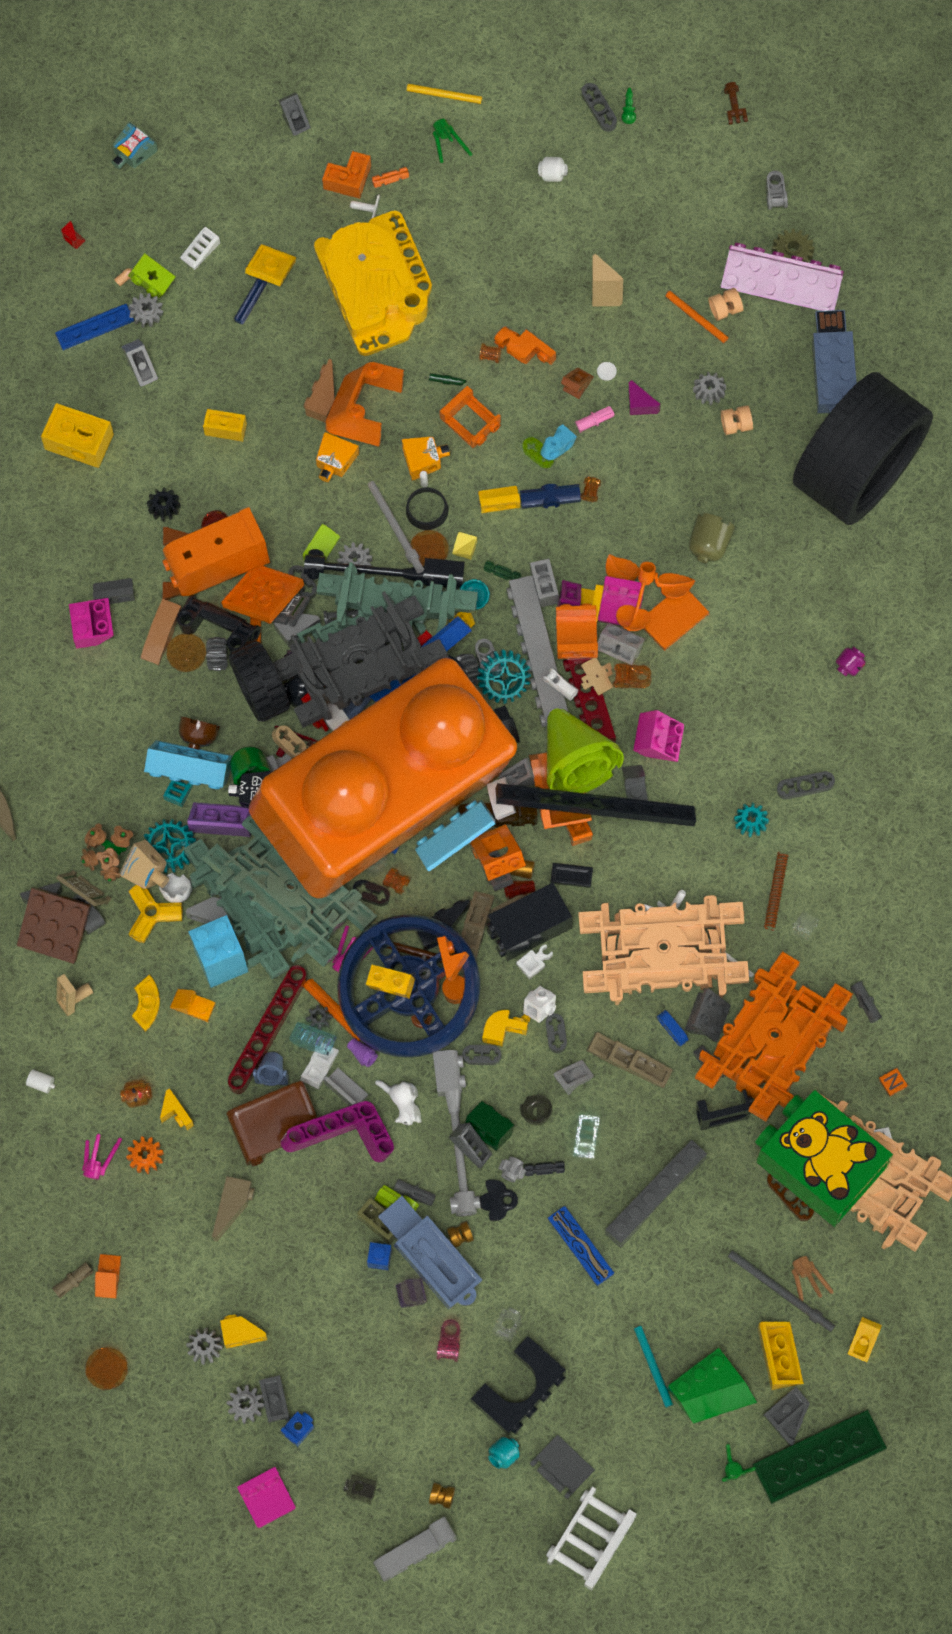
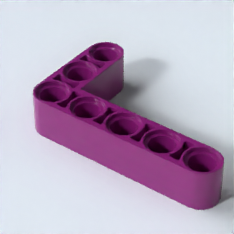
[280,1101,394,1163]

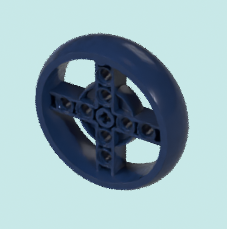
[337,914,480,1058]

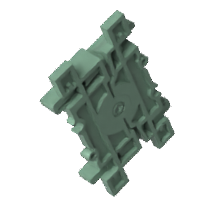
[202,816,377,967]

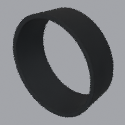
[406,487,449,530]

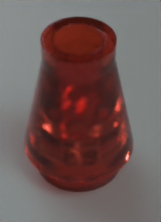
[504,880,535,900]

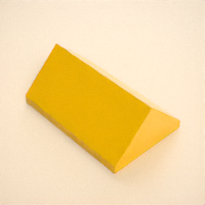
[758,1322,804,1390]

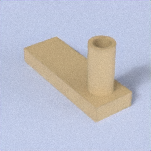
[56,974,93,1016]

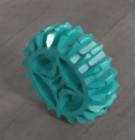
[477,649,531,704]
[144,819,196,874]

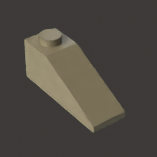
[212,1176,255,1242]

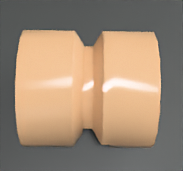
[708,288,743,321]
[720,405,753,435]

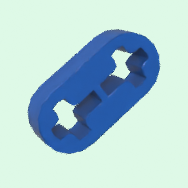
[656,1010,689,1047]

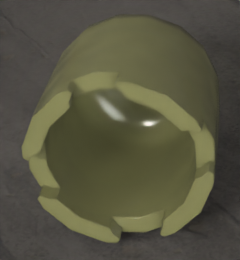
[689,513,735,563]

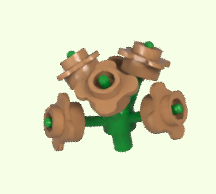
[81,823,133,881]

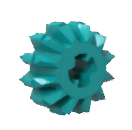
[734,803,769,838]

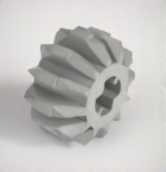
[693,371,726,406]
[186,1328,223,1365]

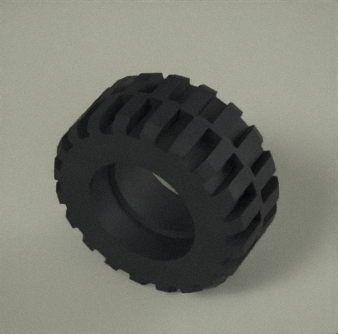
[228,641,290,722]

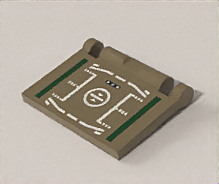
[56,870,112,906]

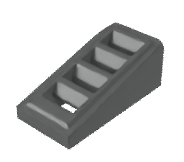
[449,1123,492,1168]

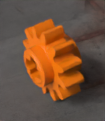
[126,1136,164,1174]

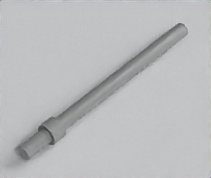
[367,481,424,573]

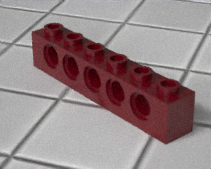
[562,658,616,743]

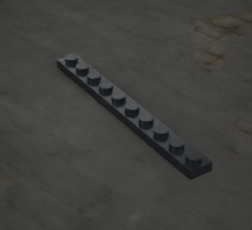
[495,783,696,827]

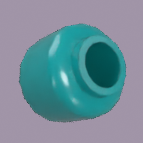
[488,1437,520,1469]

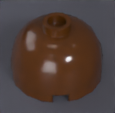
[178,716,220,750]

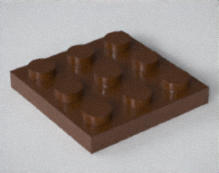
[17,887,91,964]

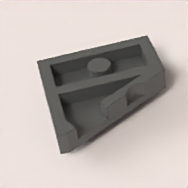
[763,1387,810,1446]

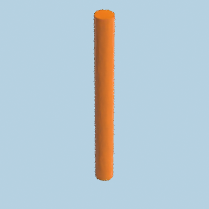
[665,291,729,343]

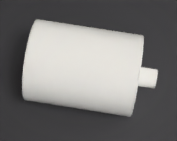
[26,1069,55,1094]

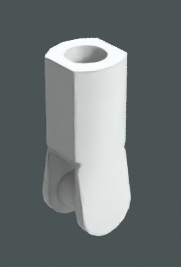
[542,668,578,701]

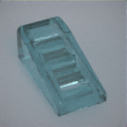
[289,1022,337,1055]
[573,1114,600,1159]

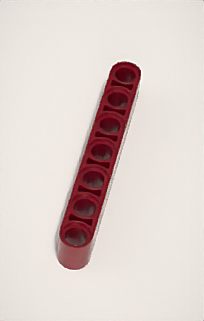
[228,965,307,1094]

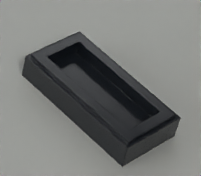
[550,863,593,888]

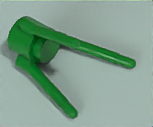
[432,118,473,163]
[722,1444,755,1482]

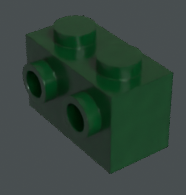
[465,1101,515,1151]

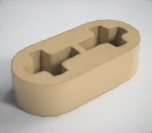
[272,725,307,758]

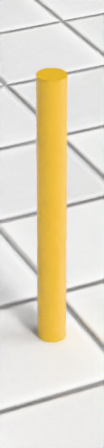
[407,84,482,104]

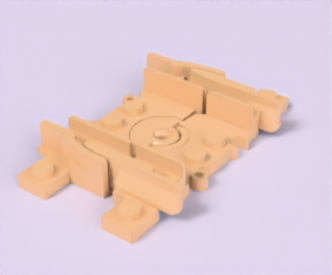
[579,895,749,1005]
[819,1093,952,1252]

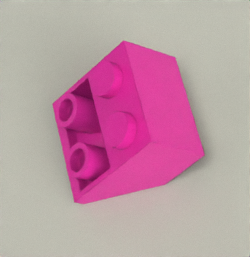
[69,598,114,649]
[633,710,685,762]

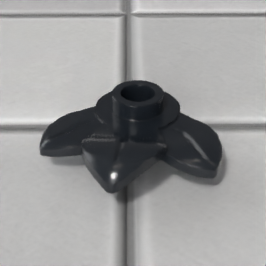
[479,1180,518,1221]

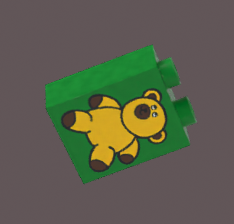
[755,1090,893,1228]

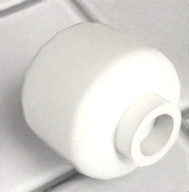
[538,157,568,182]

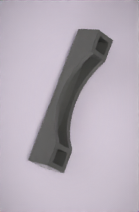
[605,1140,707,1248]

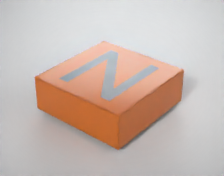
[879,1068,908,1097]

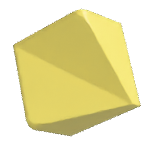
[452,532,477,560]

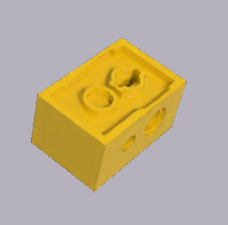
[41,403,114,468]

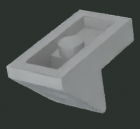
[553,1060,594,1095]

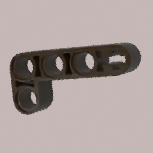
[458,803,537,827]

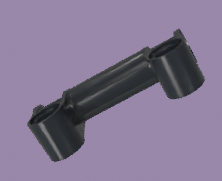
[177,595,261,653]

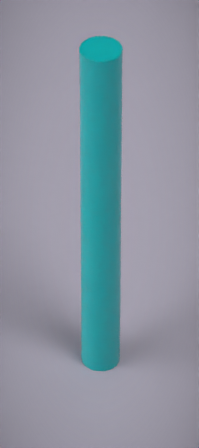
[634,1326,673,1408]

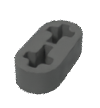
[288,565,317,599]
[546,1014,567,1053]
[462,1045,502,1065]

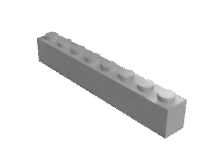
[506,575,568,730]

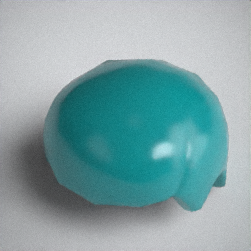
[460,579,490,610]

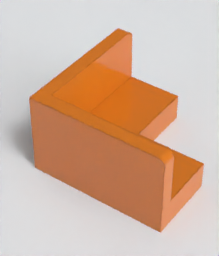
[322,151,371,199]

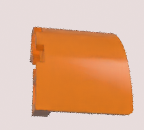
[529,752,592,829]

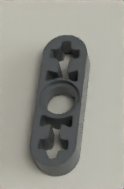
[582,83,617,132]
[777,771,835,800]

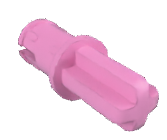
[575,406,614,433]

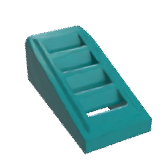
[163,780,193,807]

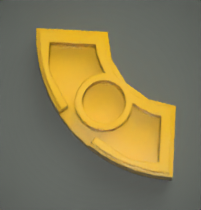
[132,974,160,1032]

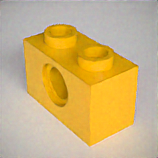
[366,965,415,999]

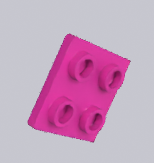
[598,576,644,626]
[237,1467,296,1528]

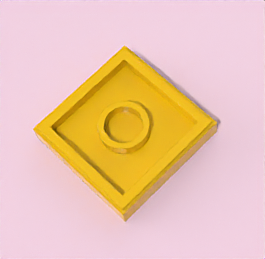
[245,244,296,286]

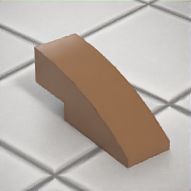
[140,599,182,665]

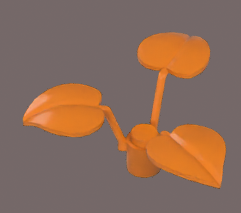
[606,554,695,631]

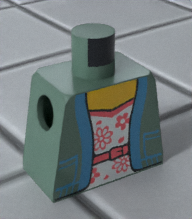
[111,121,158,169]

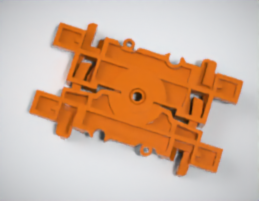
[695,951,853,1122]

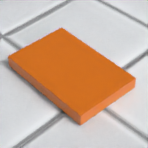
[643,591,709,651]

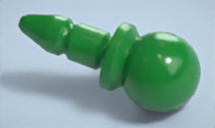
[621,87,636,124]

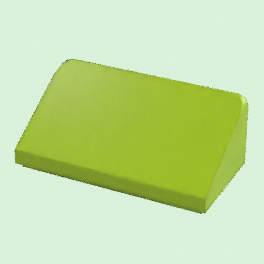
[302,524,340,561]

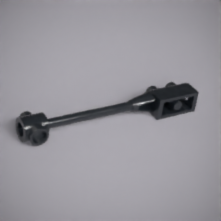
[304,549,465,590]

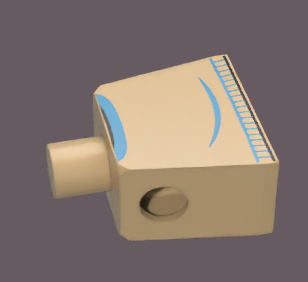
[119,840,169,889]

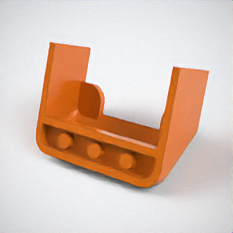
[325,362,404,447]

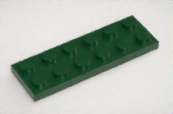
[752,1410,887,1505]

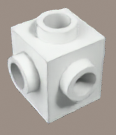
[523,986,556,1023]

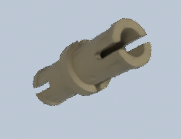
[52,1262,94,1299]

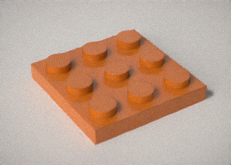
[221,566,304,624]

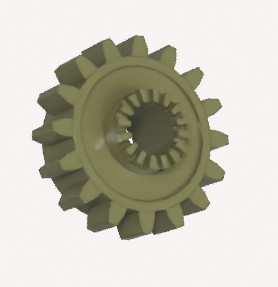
[772,229,814,263]

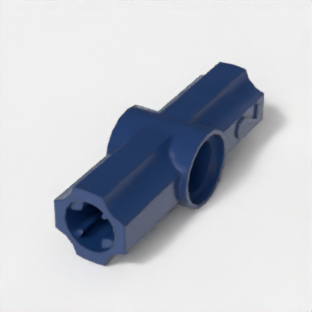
[520,484,581,509]

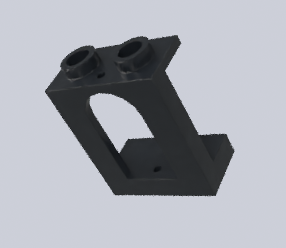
[696,1089,753,1131]

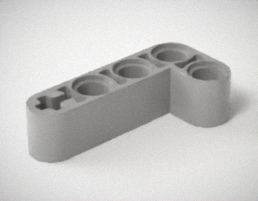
[373,1517,457,1582]

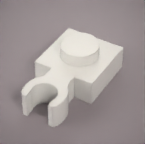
[516,944,553,980]

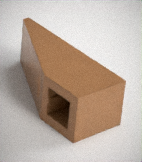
[304,359,335,423]

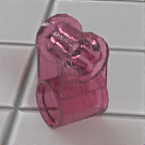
[436,1319,461,1362]

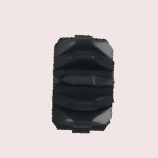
[147,487,181,522]

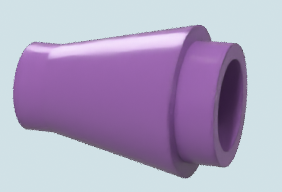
[347,1038,378,1067]

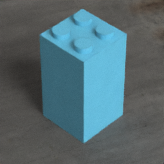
[188,915,248,988]

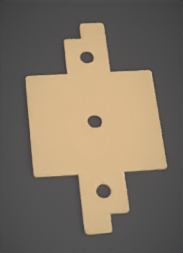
[581,658,613,695]

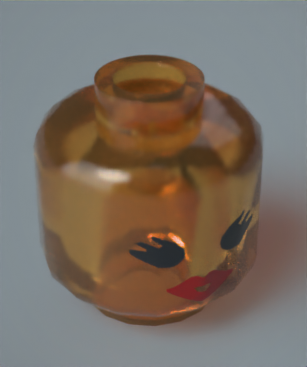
[120,1079,152,1108]

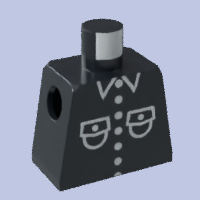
[228,771,273,809]

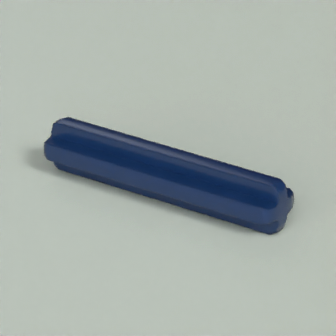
[234,278,268,324]

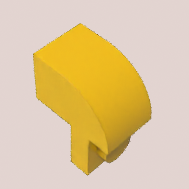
[482,1010,528,1047]

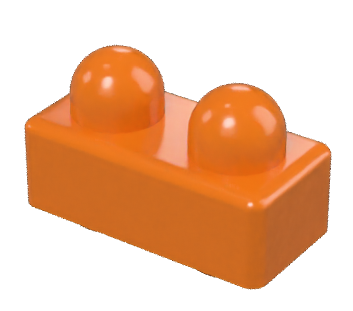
[249,658,517,898]

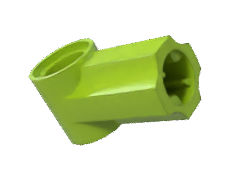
[374,1185,419,1211]

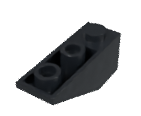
[414,899,470,951]

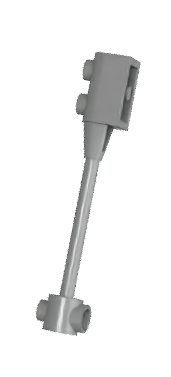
[433,1050,481,1217]

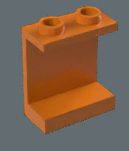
[556,604,598,659]

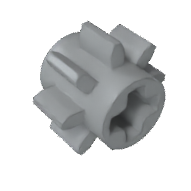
[498,1157,526,1183]

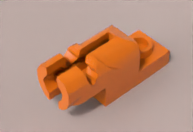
[494,326,556,365]

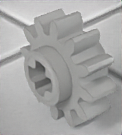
[129,293,163,328]
[337,542,373,575]
[227,1385,265,1424]

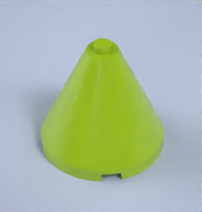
[547,708,624,793]

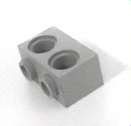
[598,623,645,665]

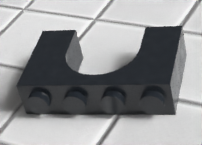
[471,1336,566,1436]

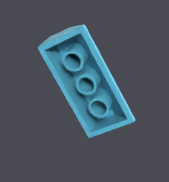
[144,740,232,789]
[415,800,495,871]

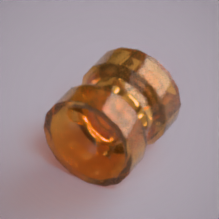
[383,868,411,895]

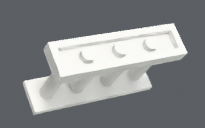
[546,1487,637,1591]

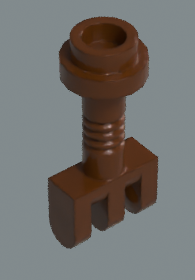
[724,82,748,125]

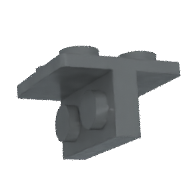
[685,988,731,1042]

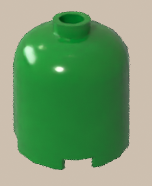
[230,746,272,785]

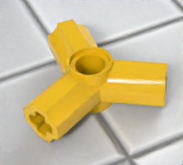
[128,885,183,943]

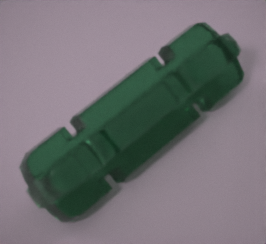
[484,560,522,580]

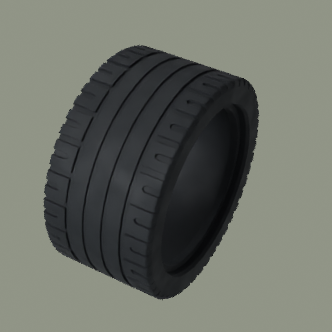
[793,372,933,525]

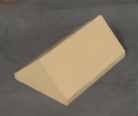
[592,254,623,306]

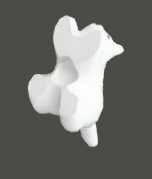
[375,1080,422,1126]

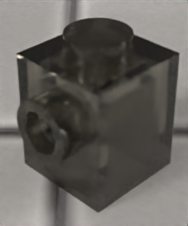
[343,1474,378,1505]

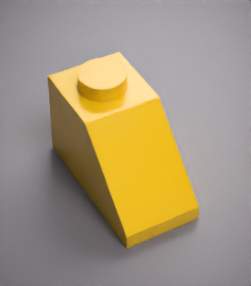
[220,1314,268,1349]

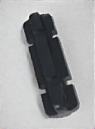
[524,1161,565,1176]

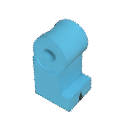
[541,424,577,460]

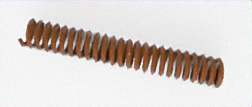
[764,851,789,931]

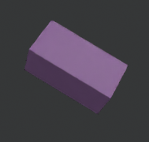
[188,802,251,837]

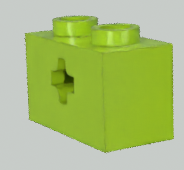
[128,253,176,298]

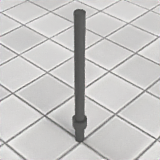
[728,1250,836,1332]

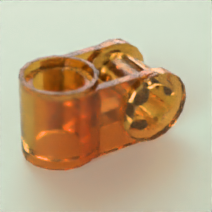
[613,664,652,689]

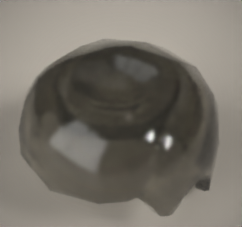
[520,1094,553,1126]

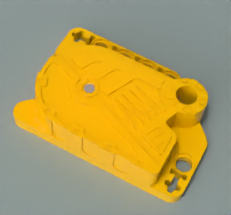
[314,210,432,356]

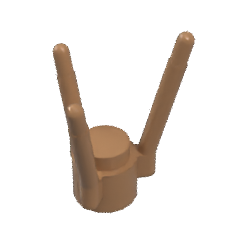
[791,1256,833,1301]

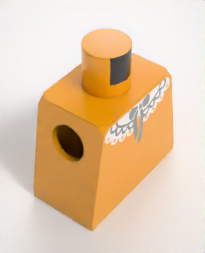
[316,432,359,482]
[402,437,450,481]

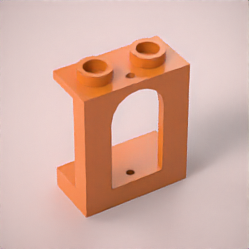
[439,386,501,448]
[470,824,526,881]

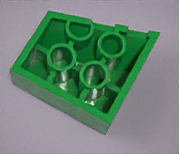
[667,1348,757,1424]

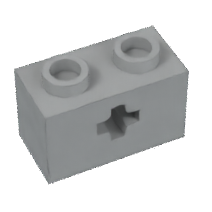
[530,559,559,607]

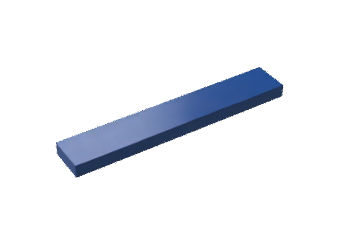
[369,616,472,702]

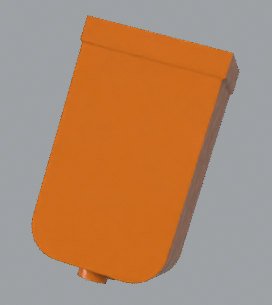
[162,507,270,596]

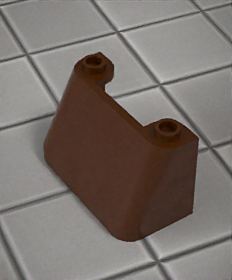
[226,1081,318,1166]

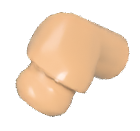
[114,268,132,286]

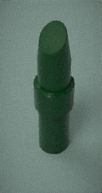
[429,373,467,386]

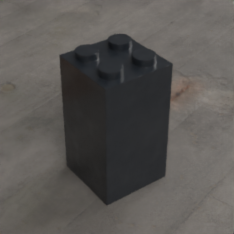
[486,883,572,961]

